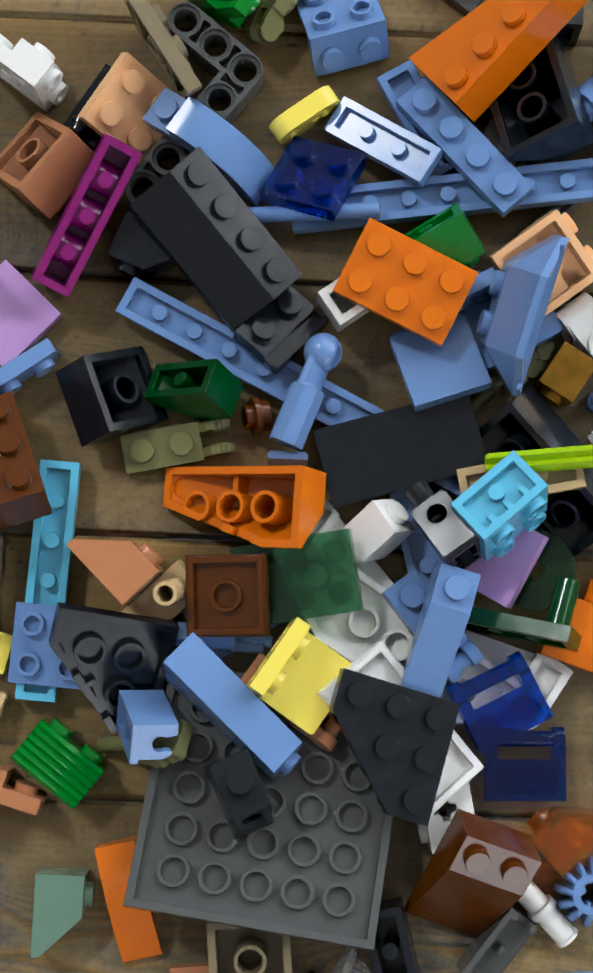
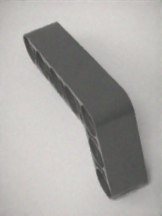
[124,2,263,204]

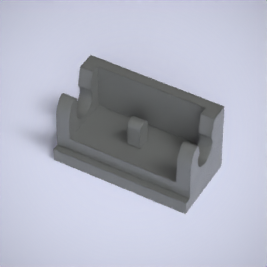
[456,906,538,973]

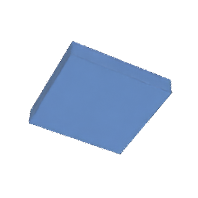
[389,314,492,412]

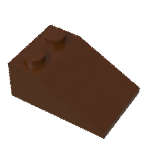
[405,809,542,937]

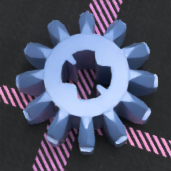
[554,855,593,927]

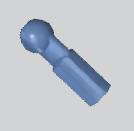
[269,333,343,451]

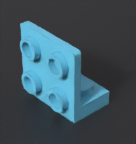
[450,450,548,562]

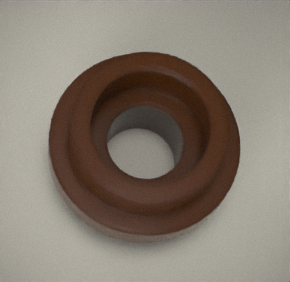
[242,397,272,437]

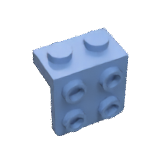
[296,0,390,77]

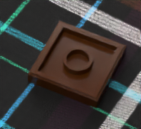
[185,554,270,637]

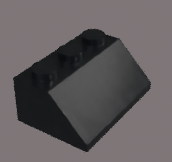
[490,36,593,161]

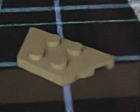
[124,0,203,97]

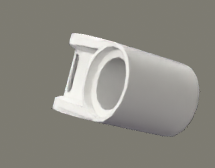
[556,292,593,358]

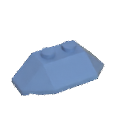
[477,234,569,397]

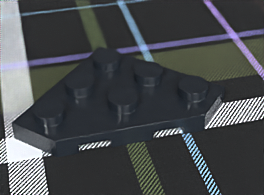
[48,602,179,733]
[329,668,460,827]

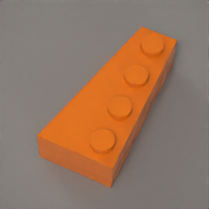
[409,0,588,122]

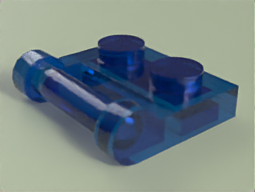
[446,651,554,754]
[482,727,567,801]

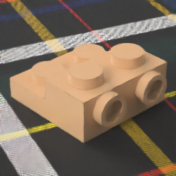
[489,209,593,316]

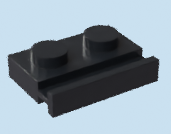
[233,285,329,375]

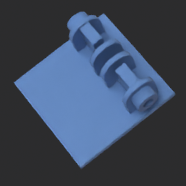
[8,602,81,690]

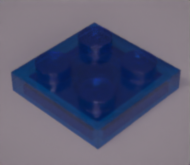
[260,135,367,221]

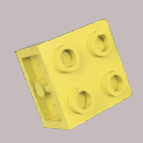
[246,617,351,735]

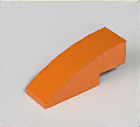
[94,836,163,962]

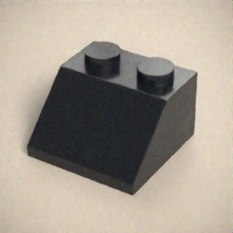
[55,346,169,447]

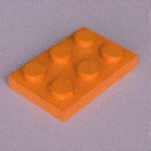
[333,218,479,347]

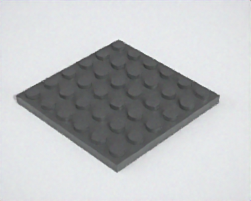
[123,671,393,951]

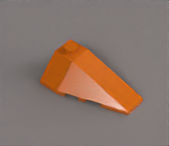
[163,465,327,549]

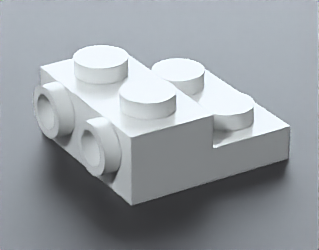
[0,34,69,112]

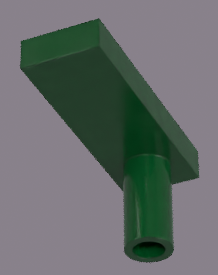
[465,577,581,652]

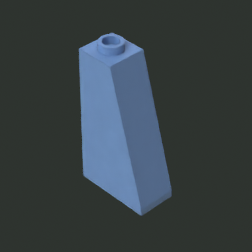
[163,632,302,780]

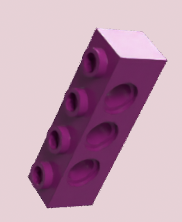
[32,132,142,297]

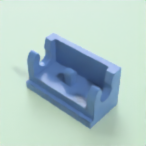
[116,690,179,764]

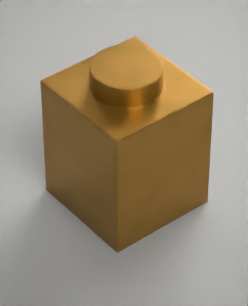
[533,341,593,408]

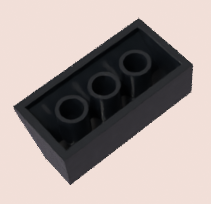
[128,146,302,331]
[479,384,593,564]

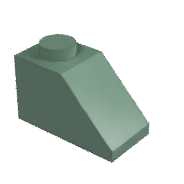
[30,867,96,958]

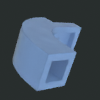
[142,87,279,207]

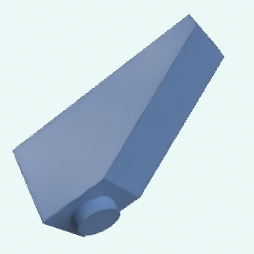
[400,562,481,698]

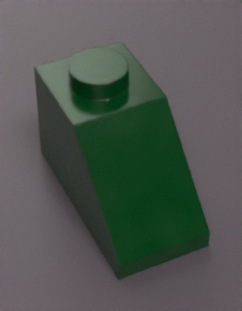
[144,359,243,421]

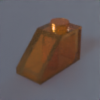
[524,806,593,877]

